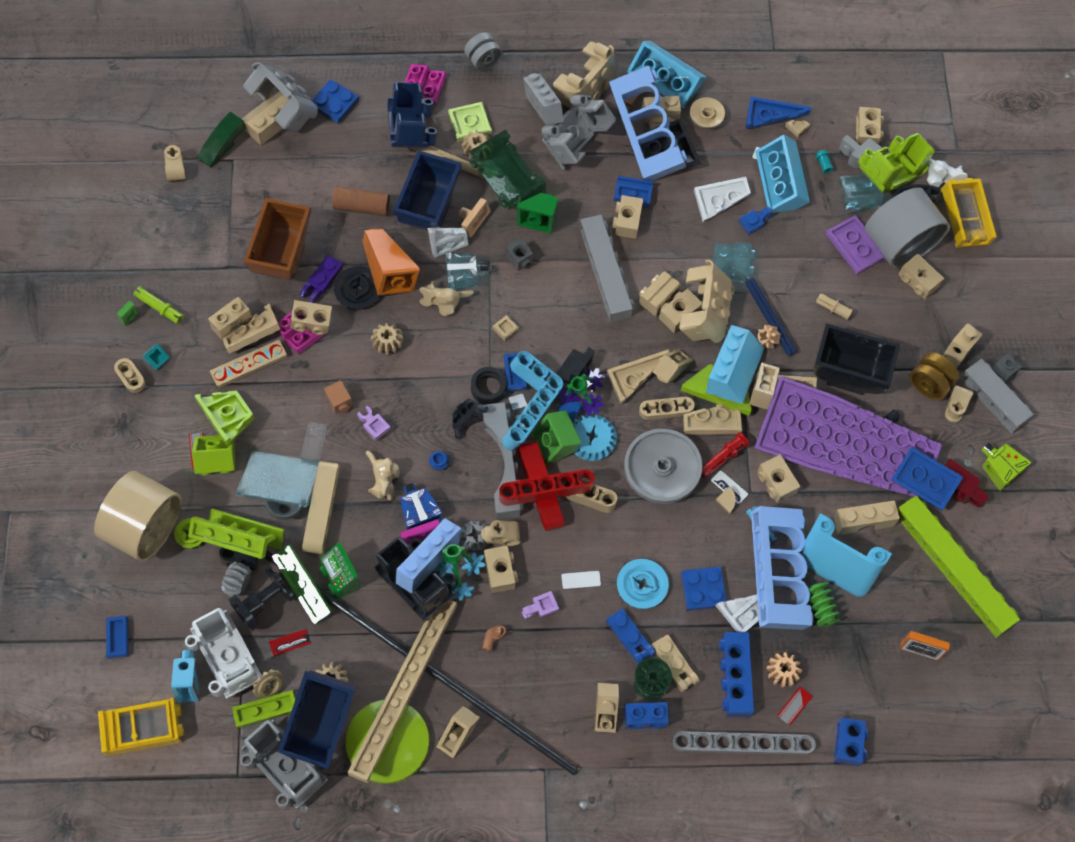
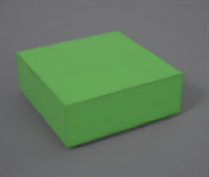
[117,301,138,326]

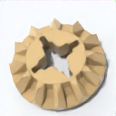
[253,669,284,699]

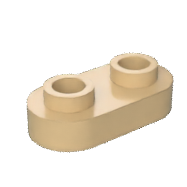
[114,358,145,393]

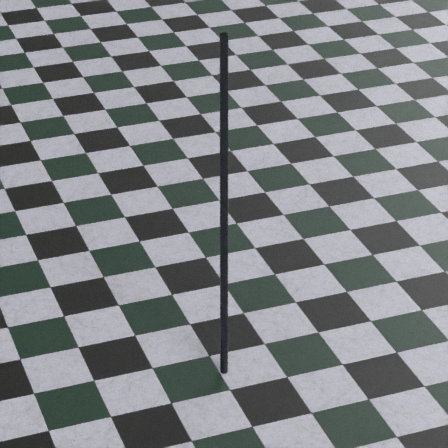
[264,550,578,776]

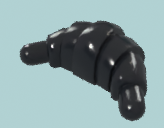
[452,399,488,439]

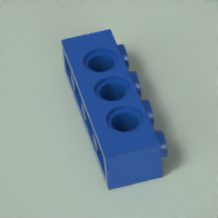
[719,632,754,717]

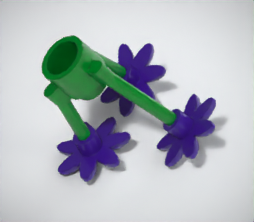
[556,368,605,416]

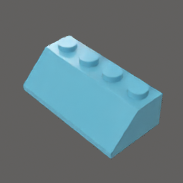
[627,41,707,108]
[755,135,810,213]
[706,325,764,404]

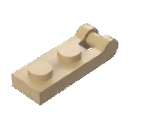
[651,634,699,692]

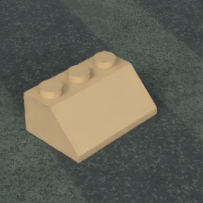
[242,91,289,146]

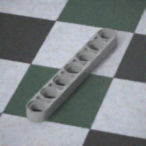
[672,731,816,755]

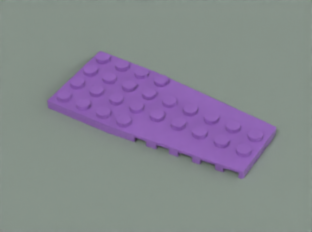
[754,376,942,499]

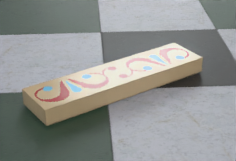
[210,340,287,389]

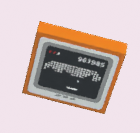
[899,631,950,661]

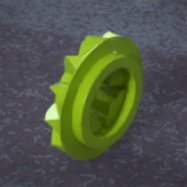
[174,518,203,549]

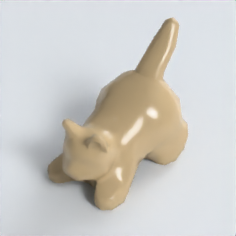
[419,281,474,316]
[366,451,400,501]

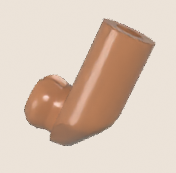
[482,625,506,651]

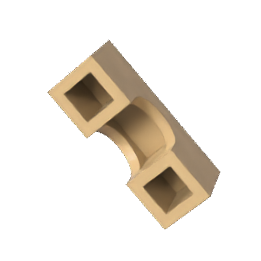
[833,500,900,535]

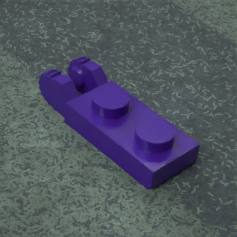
[300,255,343,303]

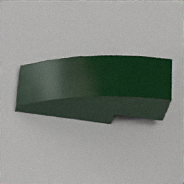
[197,111,246,168]

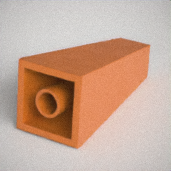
[362,229,420,295]

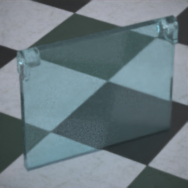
[237,451,319,507]

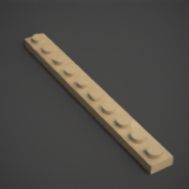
[348,600,457,783]

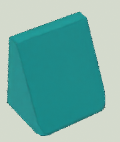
[141,344,170,370]

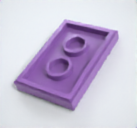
[826,215,885,275]

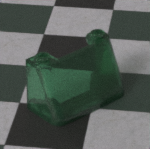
[469,129,547,210]

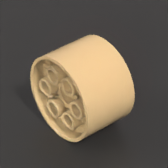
[94,471,182,562]

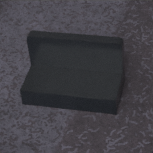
[556,347,595,384]

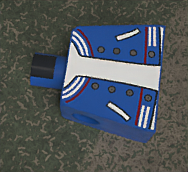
[400,483,443,530]

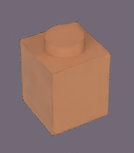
[324,380,353,414]

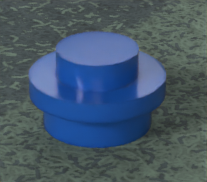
[429,451,449,470]

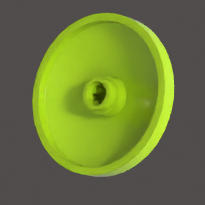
[346,700,429,784]

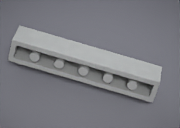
[579,215,634,322]

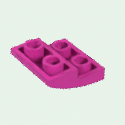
[405,64,447,104]
[277,312,326,355]

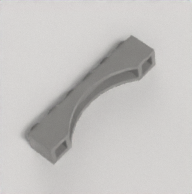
[482,402,523,519]

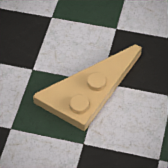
[607,350,669,404]

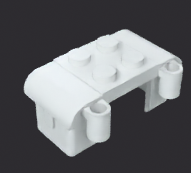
[185,608,262,700]

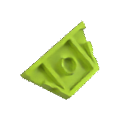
[680,364,752,416]
[195,391,254,446]

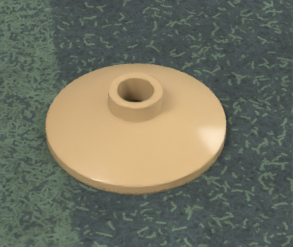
[690,97,725,128]

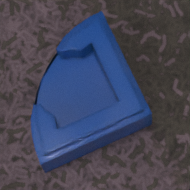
[557,401,583,421]

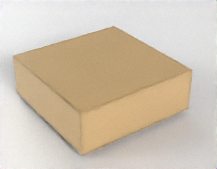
[493,315,519,341]

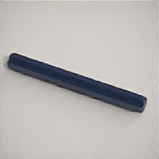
[745,278,797,357]

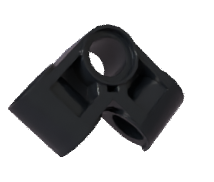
[219,547,258,570]

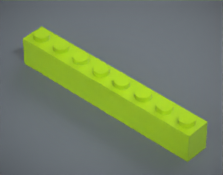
[897,495,1020,638]

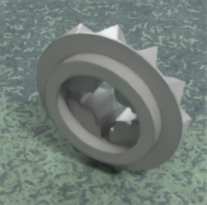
[460,520,489,551]

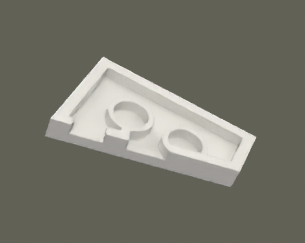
[694,177,751,223]

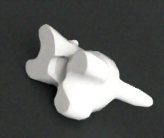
[927,159,968,187]

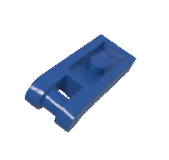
[606,608,656,665]

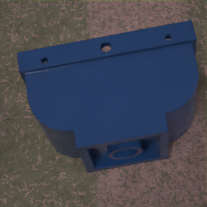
[393,150,462,231]
[278,670,356,769]

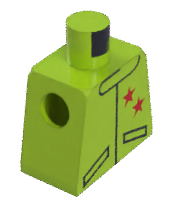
[981,442,1031,491]

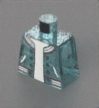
[446,252,488,290]

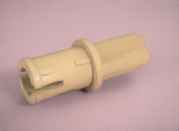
[816,294,853,320]

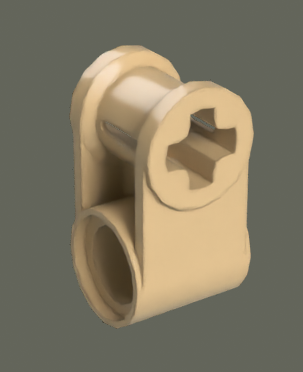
[164,145,186,182]
[945,384,973,423]
[481,520,520,546]

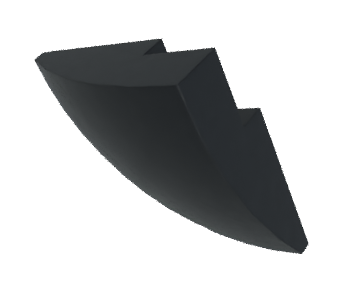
[638,118,701,169]

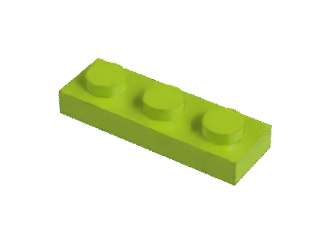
[232,690,295,729]

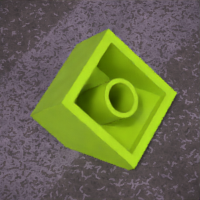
[192,435,236,475]

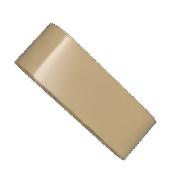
[563,480,617,513]

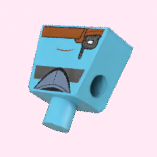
[171,650,199,703]

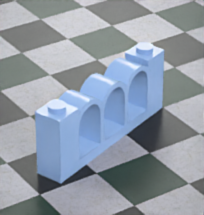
[609,65,688,181]
[751,506,813,630]

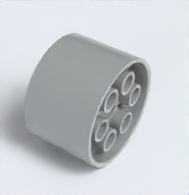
[864,187,950,268]

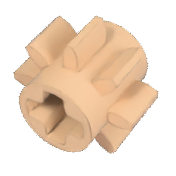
[757,325,781,348]

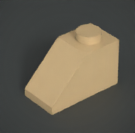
[653,349,693,383]
[436,706,480,758]

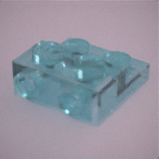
[839,174,884,211]
[713,242,755,283]

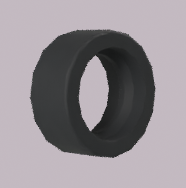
[471,367,506,405]

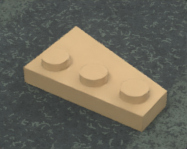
[222,304,280,354]
[683,404,742,435]

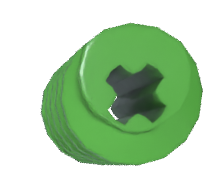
[808,582,841,627]

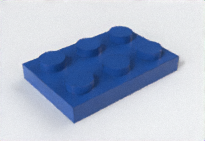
[891,447,963,511]

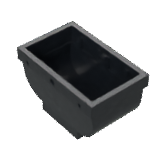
[814,323,900,395]

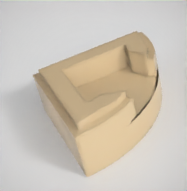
[785,120,811,138]
[716,486,736,514]

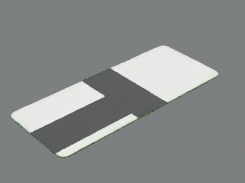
[509,394,527,427]

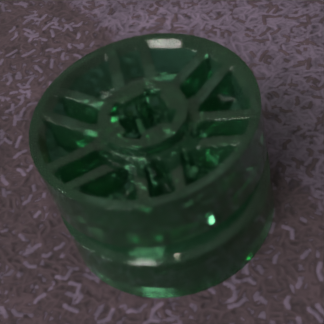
[633,657,672,700]

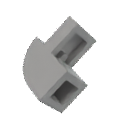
[839,135,882,168]

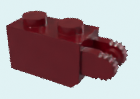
[944,458,989,508]

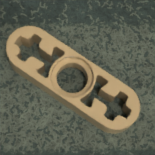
[639,397,694,420]

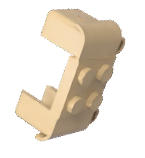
[553,42,616,108]
[679,260,735,343]

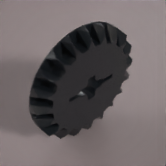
[334,266,381,311]

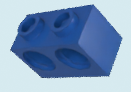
[624,702,669,730]
[834,718,868,767]

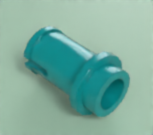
[816,150,834,174]

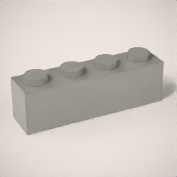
[523,73,563,126]
[960,359,1034,434]

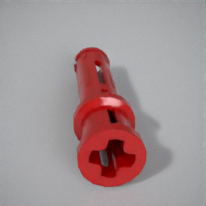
[701,432,750,479]

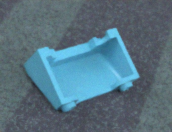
[799,513,892,597]

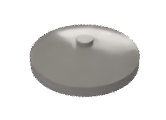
[624,429,702,504]

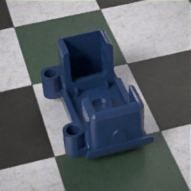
[387,82,437,148]

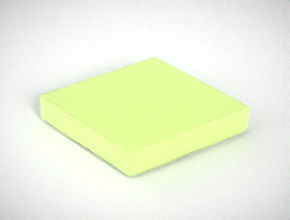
[448,102,492,142]

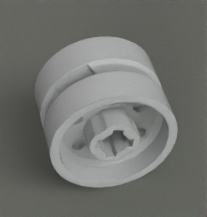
[464,32,503,71]

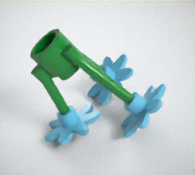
[433,544,486,601]

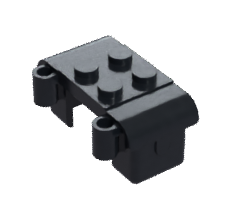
[374,537,457,621]

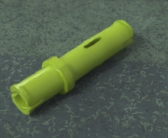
[134,286,185,325]

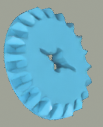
[572,414,617,461]
[617,559,669,610]

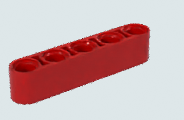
[517,440,565,532]
[499,469,595,506]

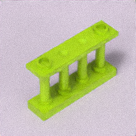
[188,509,285,559]

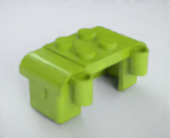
[858,133,935,194]

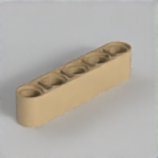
[302,461,340,554]

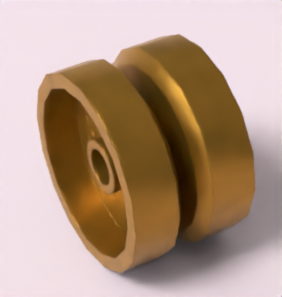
[909,352,959,401]

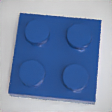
[311,79,359,124]
[681,567,726,611]

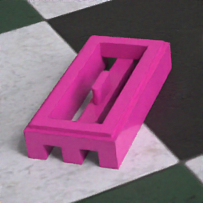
[400,519,440,544]

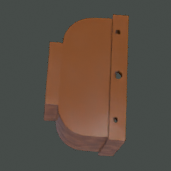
[244,198,311,281]

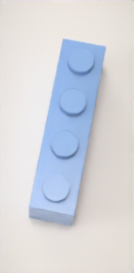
[396,518,461,593]

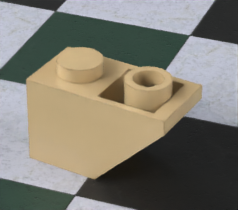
[595,683,619,733]

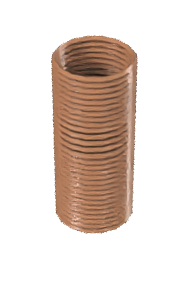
[332,186,390,216]

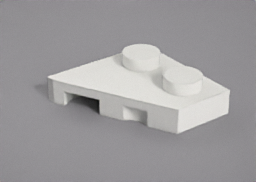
[428,228,469,257]
[715,595,759,632]

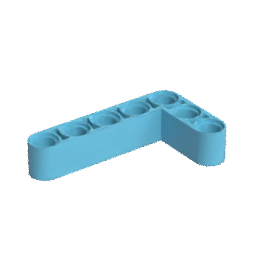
[502,351,563,451]

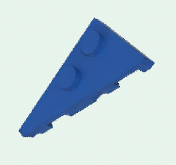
[745,97,811,129]

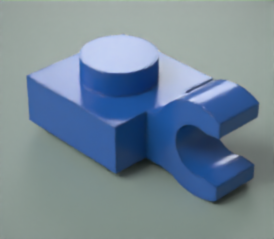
[739,206,773,235]

